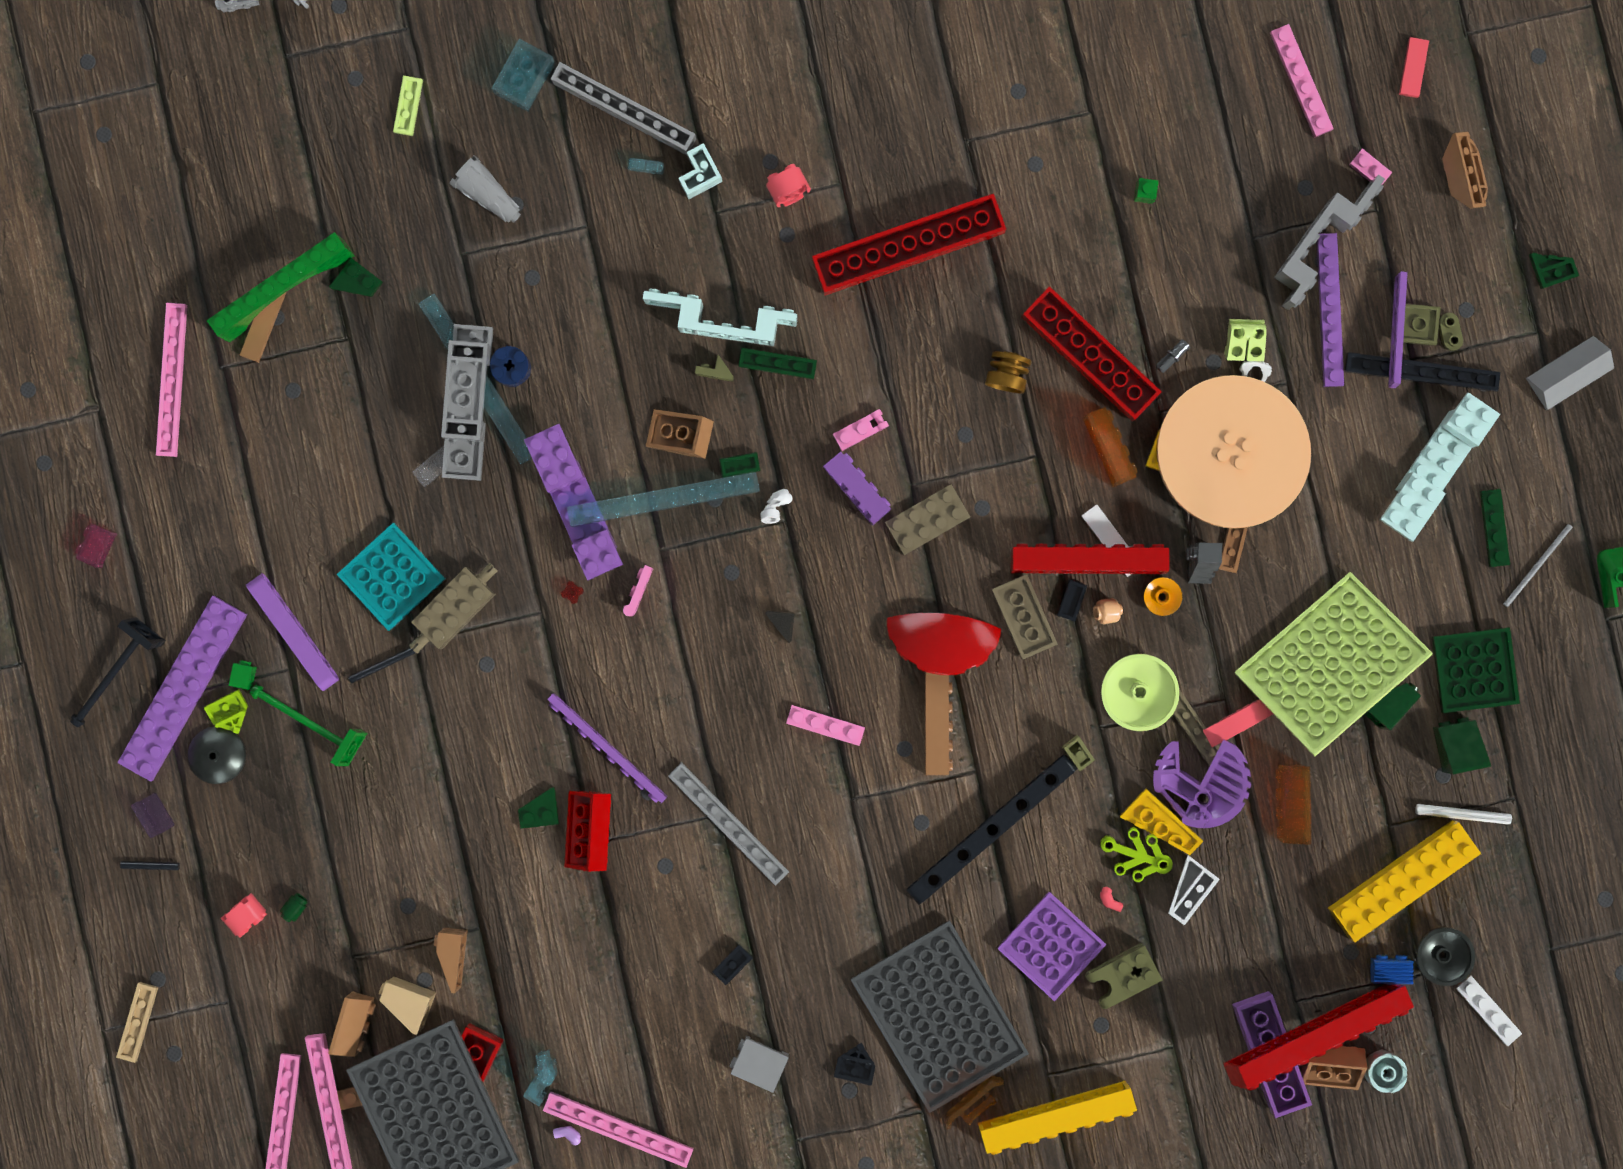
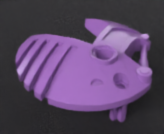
[1153,739,1251,828]

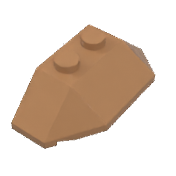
[1442,132,1488,209]

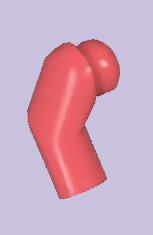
[1100,887,1123,912]

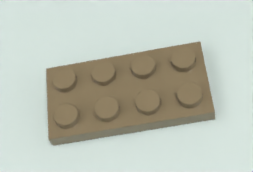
[885,484,970,555]
[991,574,1058,660]

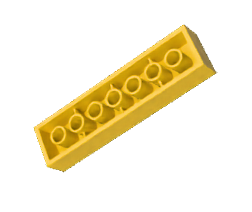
[1328,820,1481,942]
[978,1081,1137,1155]

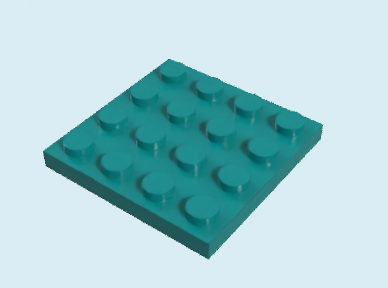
[337,523,446,631]

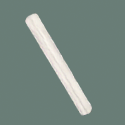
[1415,804,1512,824]

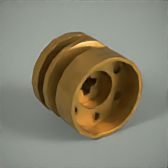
[985,351,1031,394]

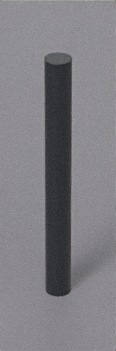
[348,648,421,684]

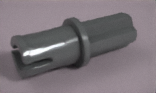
[1156,339,1190,373]

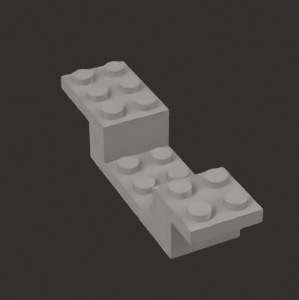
[1274,175,1385,310]
[441,324,493,481]

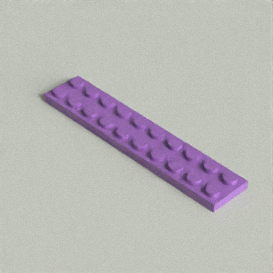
[117,596,248,782]

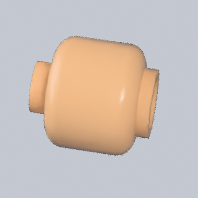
[1093,598,1123,624]

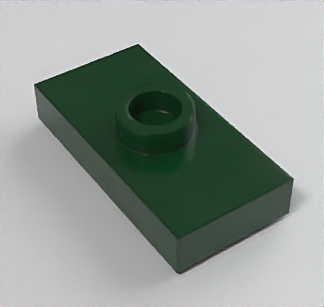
[719,452,760,478]

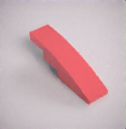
[1203,699,1273,747]

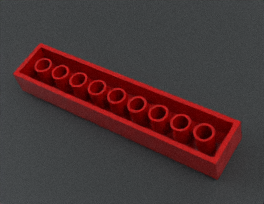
[812,193,1006,296]
[1223,984,1414,1091]

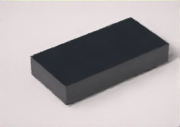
[1056,579,1088,622]

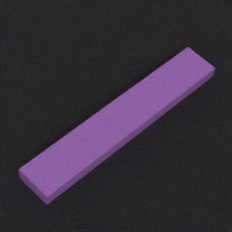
[1388,271,1407,388]

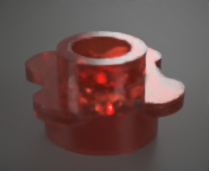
[561,581,584,604]

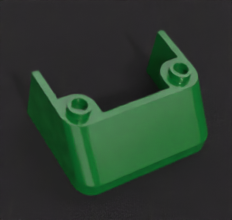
[1597,547,1623,608]

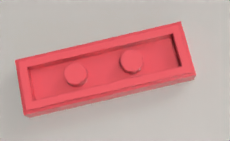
[1399,37,1429,98]

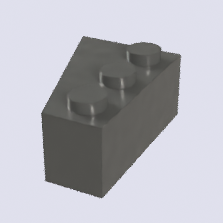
[1186,543,1222,584]

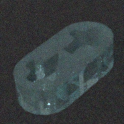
[627,158,664,174]

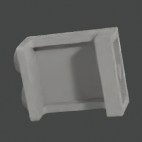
[729,1036,789,1093]

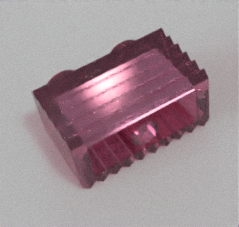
[75,523,117,568]

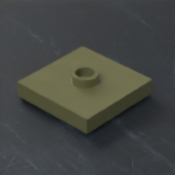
[1403,304,1441,346]

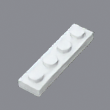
[1455,975,1522,1046]

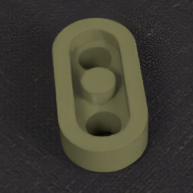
[1439,313,1463,351]

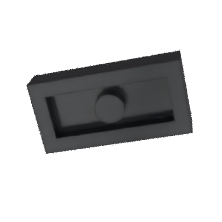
[712,944,753,985]

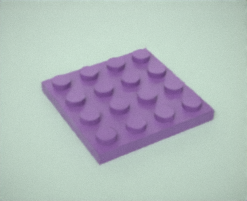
[997,892,1106,1001]

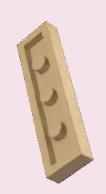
[116,982,158,1063]

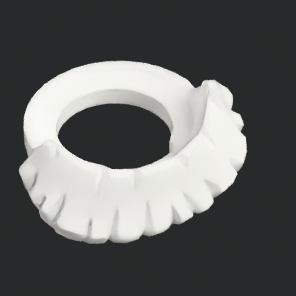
[1239,361,1272,382]

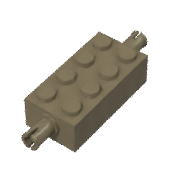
[409,563,498,654]

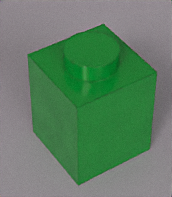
[1134,178,1159,204]
[228,660,257,690]

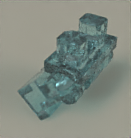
[523,1050,558,1106]

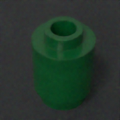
[280,893,308,922]

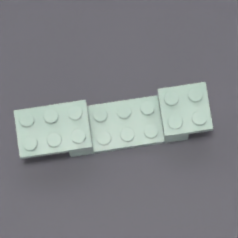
[643,289,797,346]
[1380,392,1500,542]

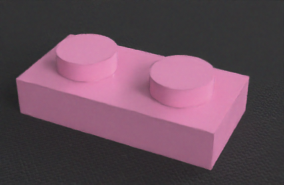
[1349,149,1392,185]

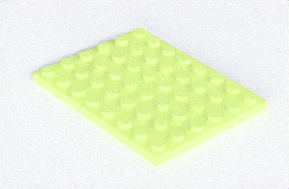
[1235,572,1432,757]

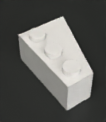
[1168,855,1219,925]

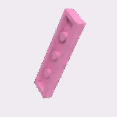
[786,705,865,746]

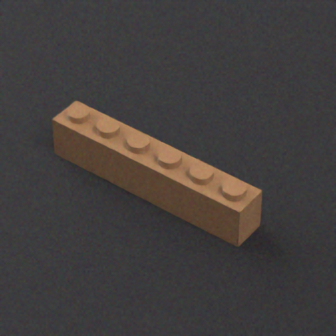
[925,672,953,775]

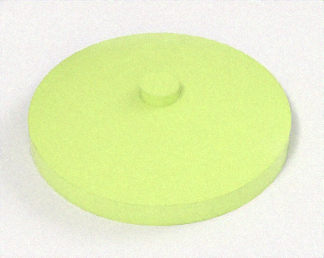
[1101,654,1179,731]

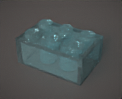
[491,38,556,112]

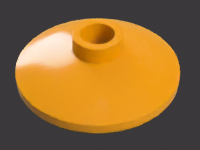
[1144,578,1182,616]

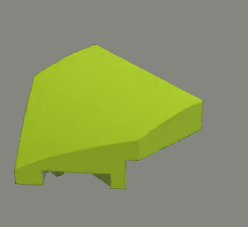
[204,689,248,734]

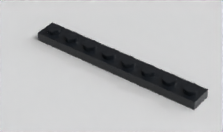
[1344,352,1501,392]

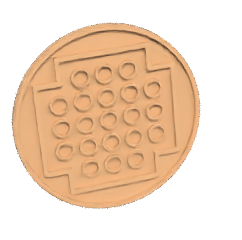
[1157,375,1311,528]

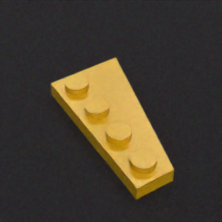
[1120,789,1203,855]

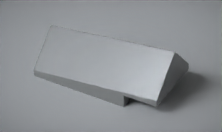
[1526,336,1614,410]

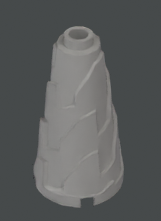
[449,155,521,223]

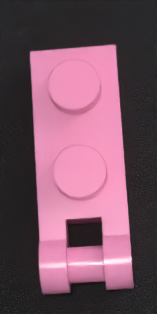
[833,409,889,451]
[623,565,653,616]

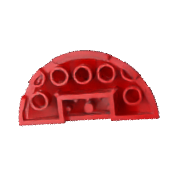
[887,613,1001,675]

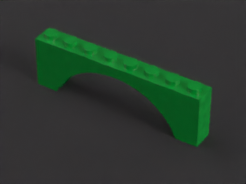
[207,232,355,342]

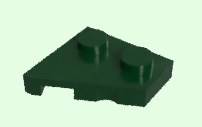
[1529,253,1579,289]
[329,258,383,297]
[518,787,559,829]

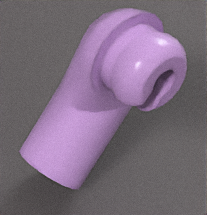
[553,1126,581,1145]

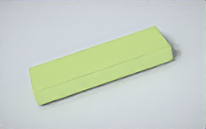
[393,76,423,136]

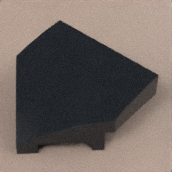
[834,1043,876,1086]

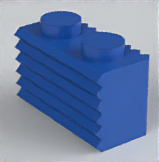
[1370,955,1413,984]

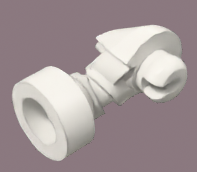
[760,489,792,524]

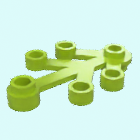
[1100,827,1173,882]

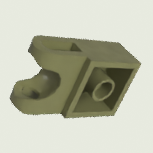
[1085,943,1163,1009]

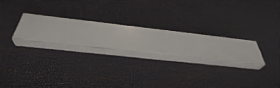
[668,762,789,886]

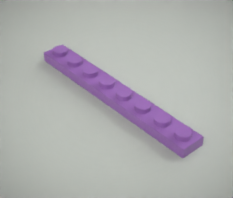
[1317,233,1344,387]
[547,693,668,803]

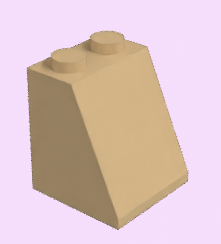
[379,976,436,1035]

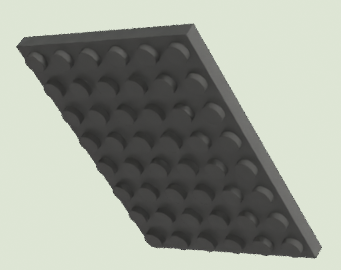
[851,920,1029,1113]
[347,1019,519,1169]

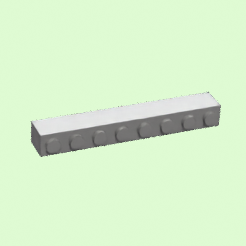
[551,62,696,155]

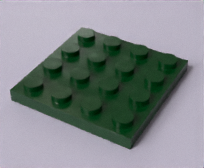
[1432,627,1520,713]

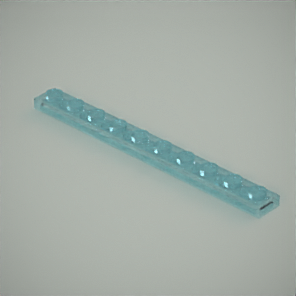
[418,293,532,465]
[567,472,760,527]

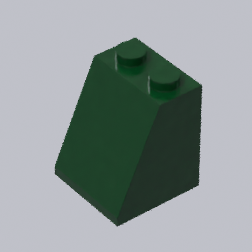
[1364,682,1421,731]
[1433,717,1491,775]

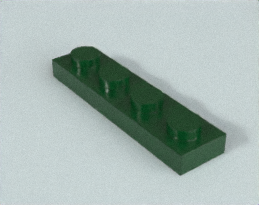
[739,348,817,380]
[1480,489,1510,567]

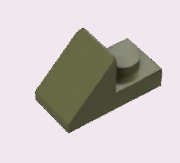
[695,355,734,382]
[1061,735,1095,771]

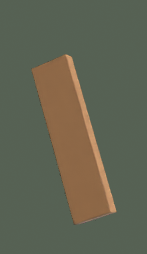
[240,292,287,363]

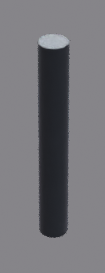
[120,861,180,870]

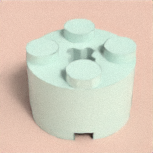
[1364,1050,1407,1093]

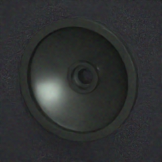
[188,727,246,784]
[1416,927,1475,986]

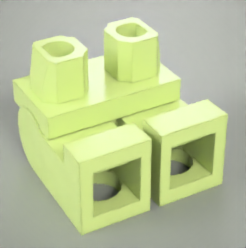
[1224,319,1266,361]

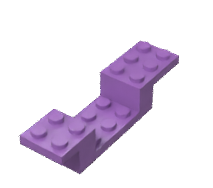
[524,424,623,580]

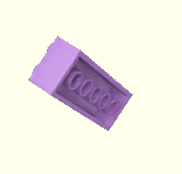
[1232,991,1312,1118]

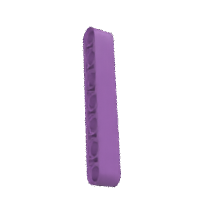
[246,573,339,691]

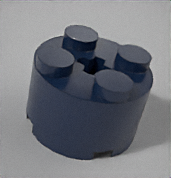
[490,346,531,387]

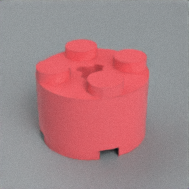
[766,164,811,207]
[221,893,267,938]

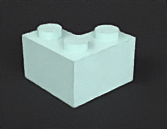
[679,143,722,199]

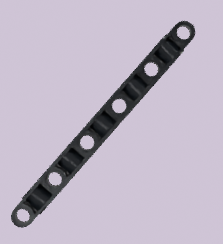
[906,754,1077,905]

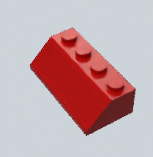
[564,790,611,872]

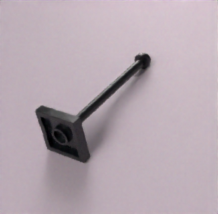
[70,617,166,727]

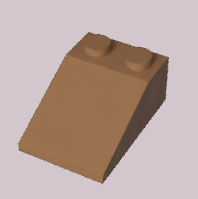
[646,409,714,459]
[434,928,468,993]

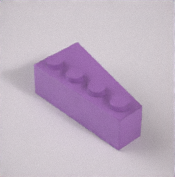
[823,452,891,526]

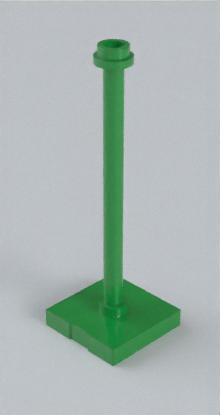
[250,685,368,766]

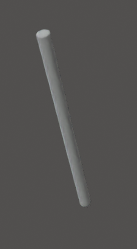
[1503,524,1573,607]

